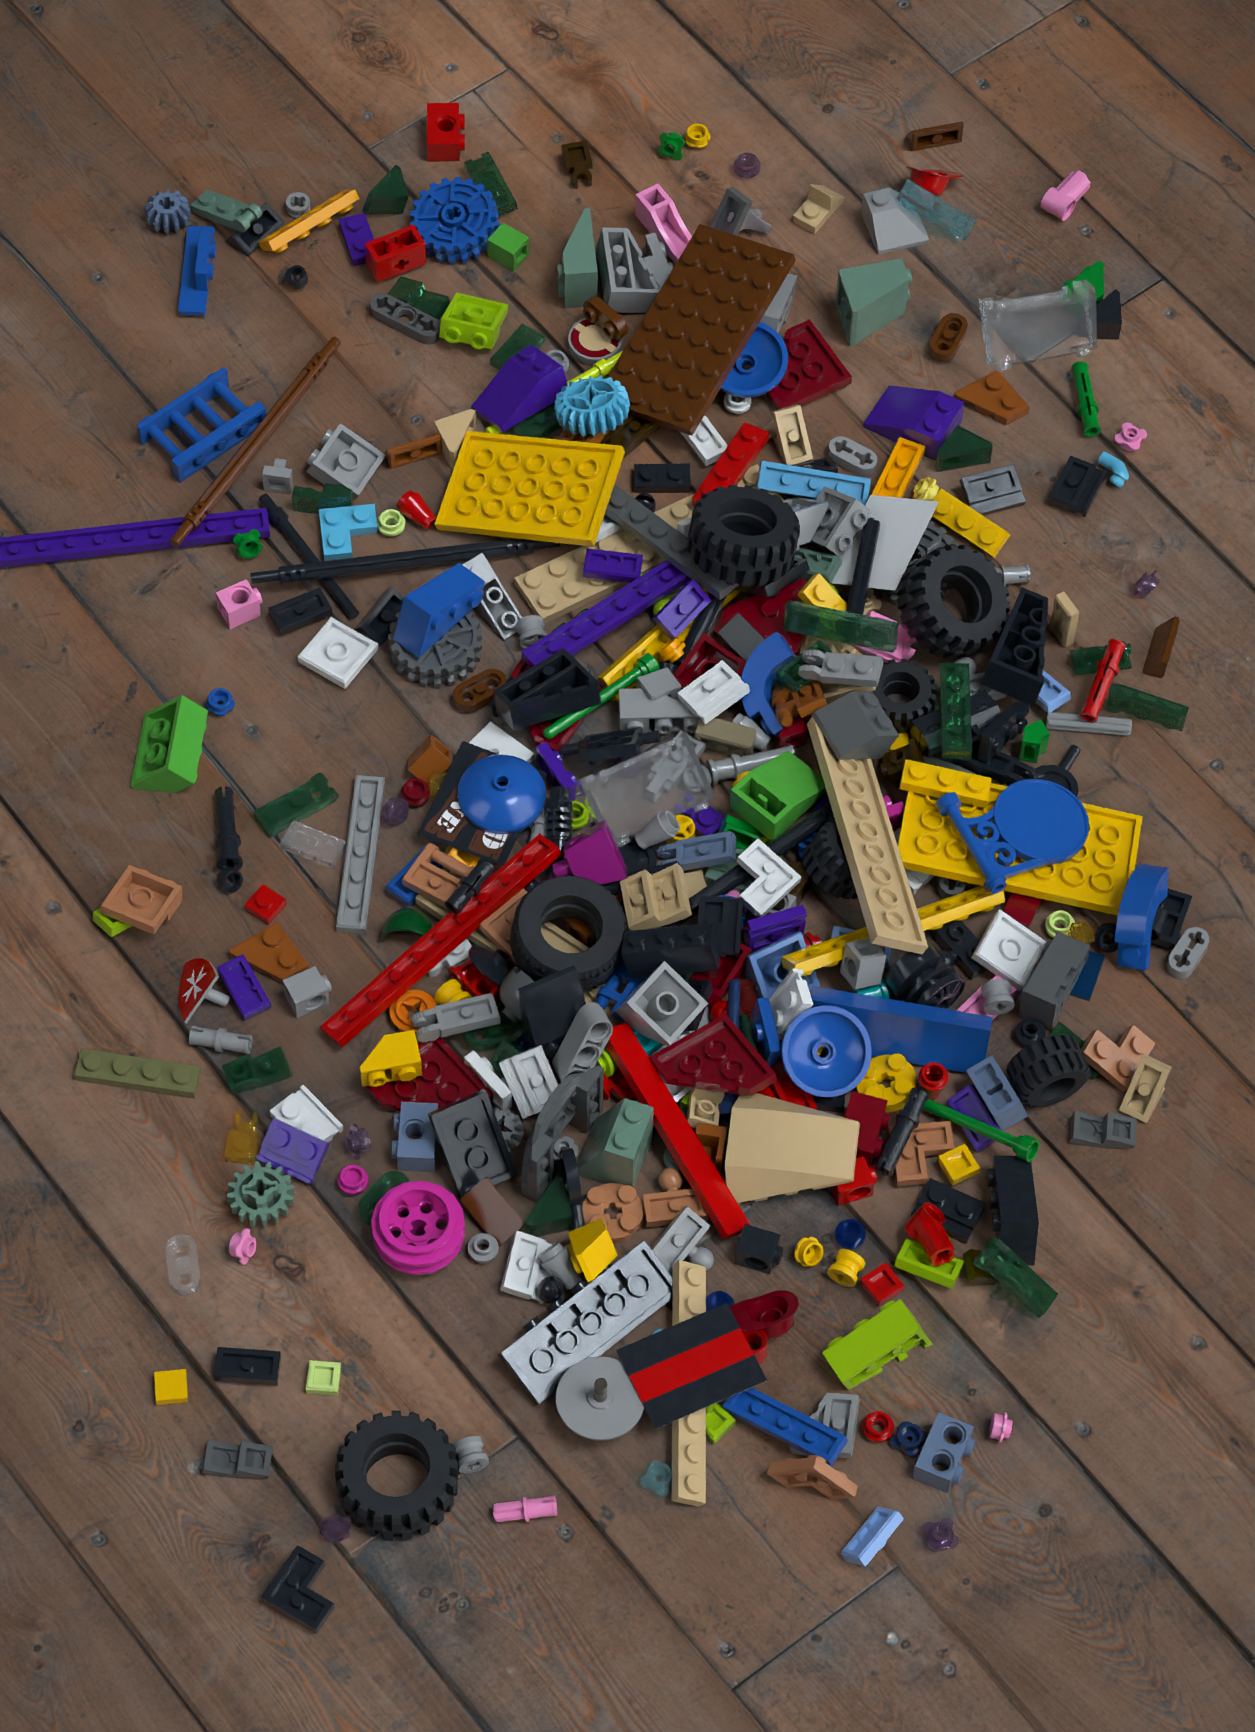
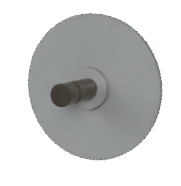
[556,1357,644,1441]

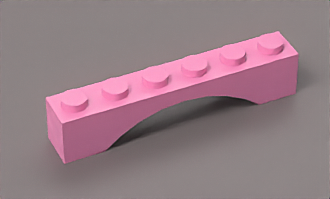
[635,183,692,264]

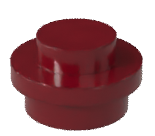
[401,778,430,807]

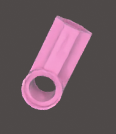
[1040,170,1091,221]

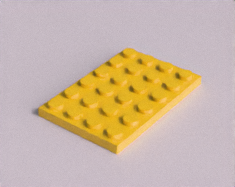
[435,431,625,547]

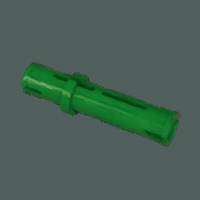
[1071,361,1101,437]

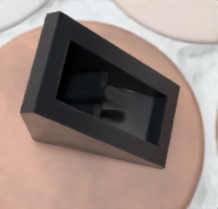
[1076,289,1122,340]

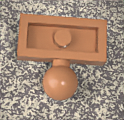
[642,1168,708,1228]

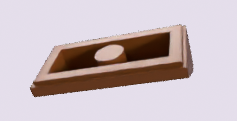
[383,434,442,469]

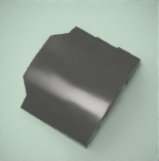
[521,1066,604,1204]

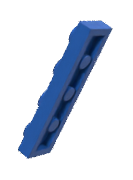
[723,1388,848,1467]

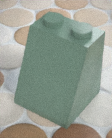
[835,258,912,346]
[577,1098,654,1187]

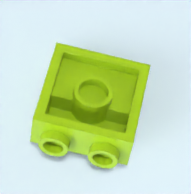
[439,292,508,349]

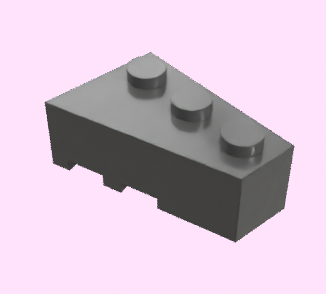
[1016,931,1090,1031]

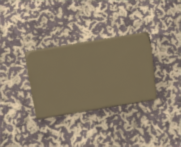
[695,718,756,757]

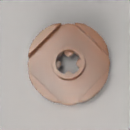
[582,1183,644,1244]

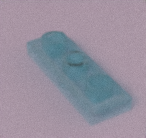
[896,179,976,240]

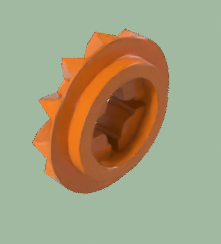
[390,990,437,1032]

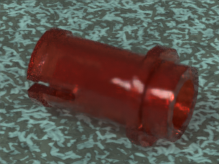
[739,979,757,1019]

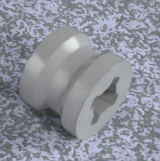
[516,615,547,649]
[981,979,1015,1015]
[453,1436,489,1474]

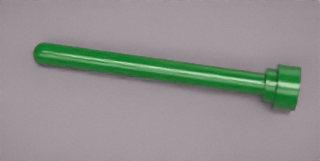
[543,653,660,739]
[916,1093,1040,1162]

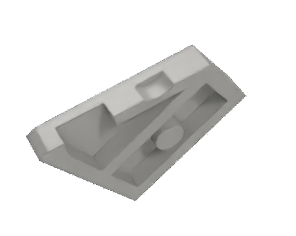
[790,1393,860,1459]

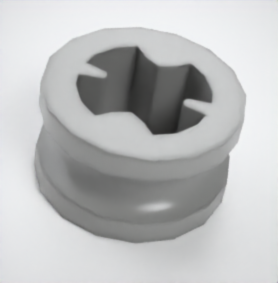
[286,192,311,219]

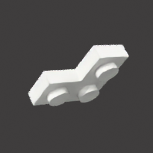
[737,839,801,918]

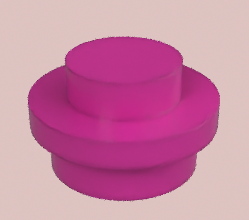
[337,1165,369,1195]

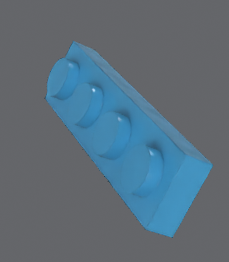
[756,461,871,505]

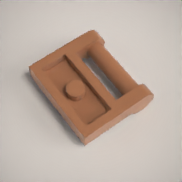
[402,843,476,908]

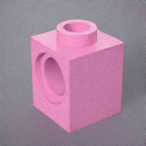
[216,579,263,629]

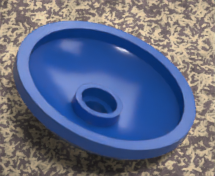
[720,322,788,398]
[458,754,546,834]
[781,1006,872,1097]

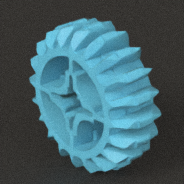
[554,375,630,437]

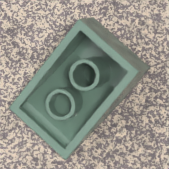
[557,208,598,308]

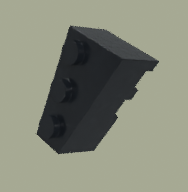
[987,1156,1039,1266]

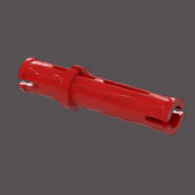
[1080,639,1126,723]

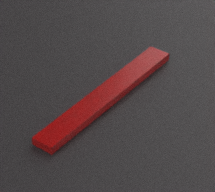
[606,1022,751,1240]

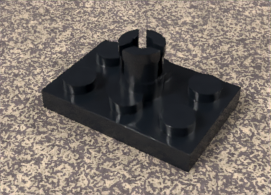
[428,1089,517,1199]

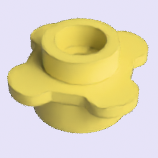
[912,477,939,501]

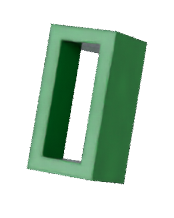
[1019,720,1050,764]
[718,814,760,850]

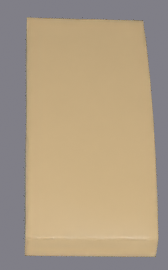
[686,1088,725,1128]

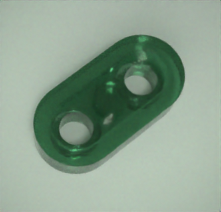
[464,1015,524,1051]
[358,1171,409,1225]

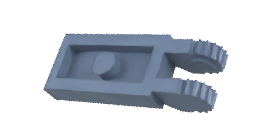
[656,831,736,871]

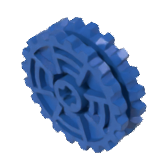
[410,177,500,264]

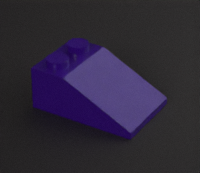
[471,345,568,432]
[863,385,964,461]

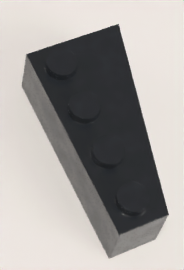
[980,587,1048,706]

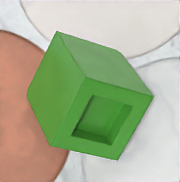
[487,223,530,272]

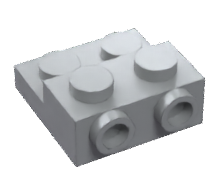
[306,423,386,500]
[810,486,870,557]

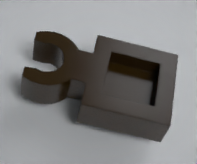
[561,140,593,189]

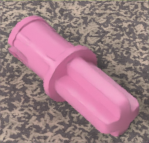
[493,1495,558,1522]

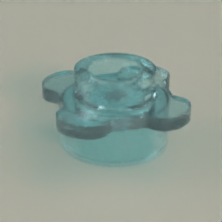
[640,1460,672,1497]

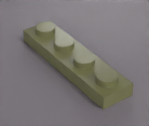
[75,1048,201,1099]

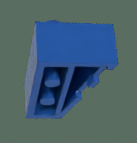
[393,563,485,658]

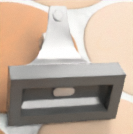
[710,187,771,236]

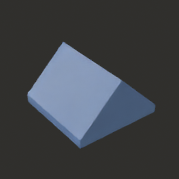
[745,931,820,1000]

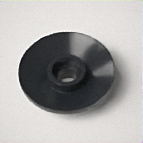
[468,945,513,986]

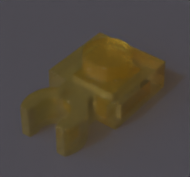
[224,1111,260,1165]

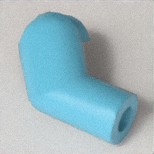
[1098,451,1129,487]

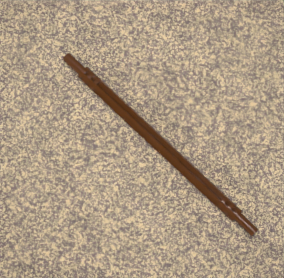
[169,337,341,547]

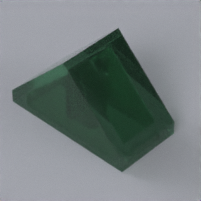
[362,165,409,214]
[935,425,993,472]
[524,1175,573,1237]

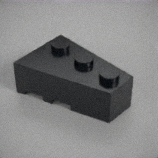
[493,648,601,731]

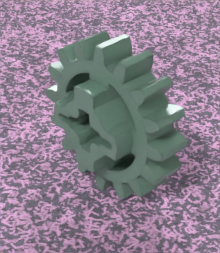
[227,1161,295,1228]

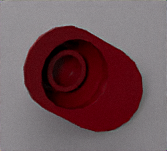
[730,1290,799,1339]

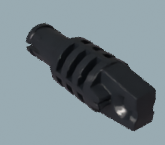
[546,786,573,869]

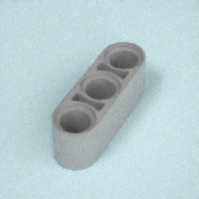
[552,1003,613,1083]

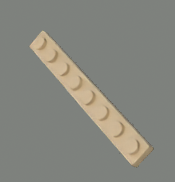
[672,1260,706,1507]

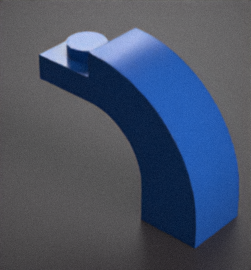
[741,632,798,737]
[1115,863,1169,971]

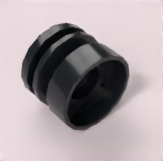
[885,942,966,1009]

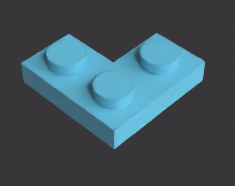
[319,504,378,561]

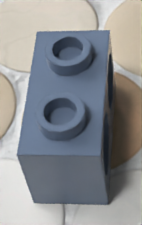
[966,1055,1028,1131]
[912,1412,976,1493]

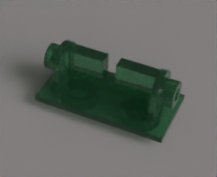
[1070,641,1132,675]

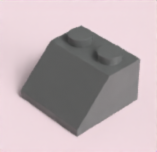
[812,692,899,760]

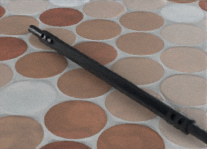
[250,538,560,584]
[621,802,835,960]

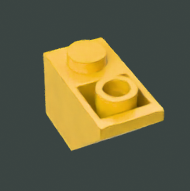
[360,1030,422,1087]
[566,1218,618,1282]

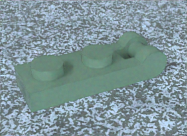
[190,189,262,232]

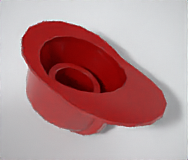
[906,166,963,200]

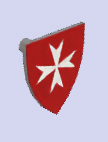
[179,958,229,1024]

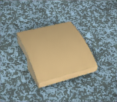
[620,863,692,930]

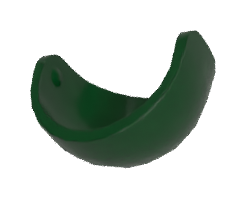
[381,908,432,941]

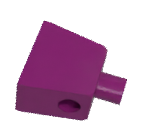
[552,820,627,885]

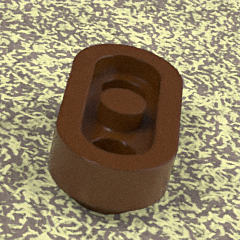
[583,295,628,341]
[929,313,968,361]
[453,669,507,712]

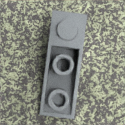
[462,553,522,640]
[618,688,700,734]

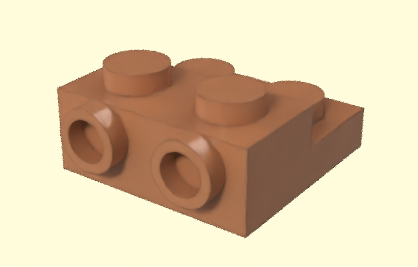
[101,865,182,935]

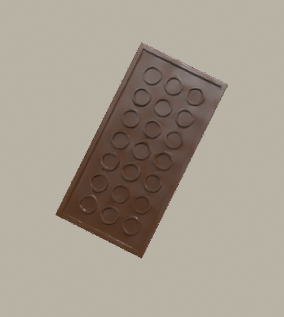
[607,224,796,436]

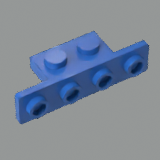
[178,226,217,316]

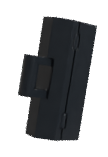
[909,690,1001,757]

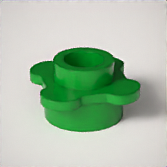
[658,133,685,160]
[233,529,263,558]

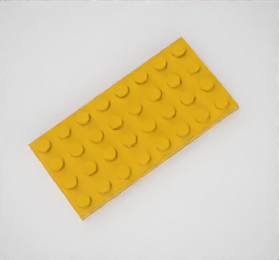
[897,783,1143,916]

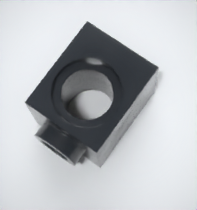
[735,1224,784,1274]

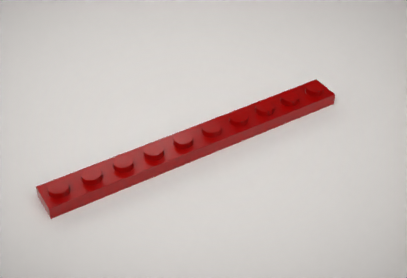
[320,833,561,1049]

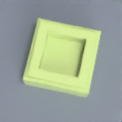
[306,1360,341,1396]

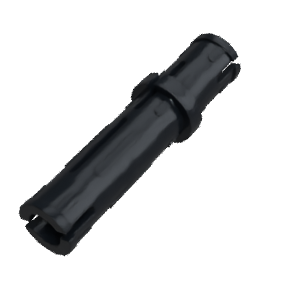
[874,1088,929,1176]

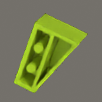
[822,1299,933,1390]

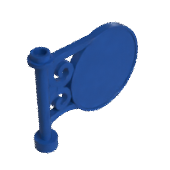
[935,779,1089,894]

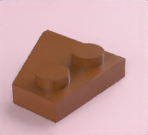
[954,370,1029,425]
[228,922,310,985]

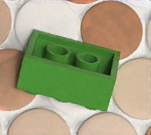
[130,695,208,793]

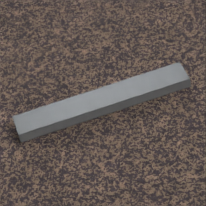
[336,775,385,934]

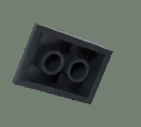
[518,965,586,1059]

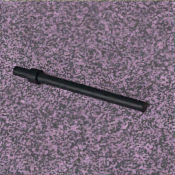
[259,493,359,619]

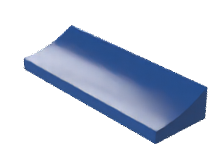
[811,986,993,1073]

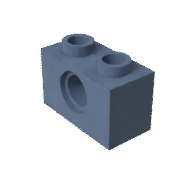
[392,1102,438,1172]

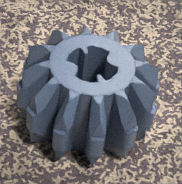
[144,189,191,235]

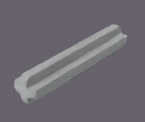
[1046,712,1132,735]

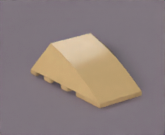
[725,1093,860,1205]

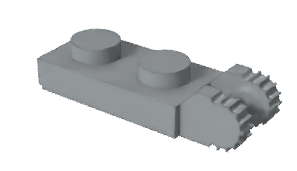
[798,650,883,687]
[411,993,500,1043]

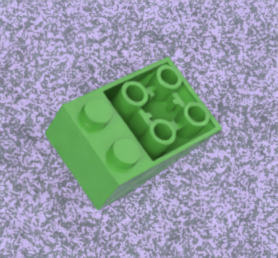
[729,750,826,841]

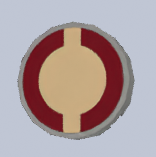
[568,318,622,365]

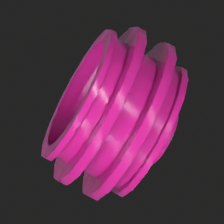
[371,1181,465,1275]

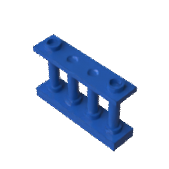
[136,367,266,483]

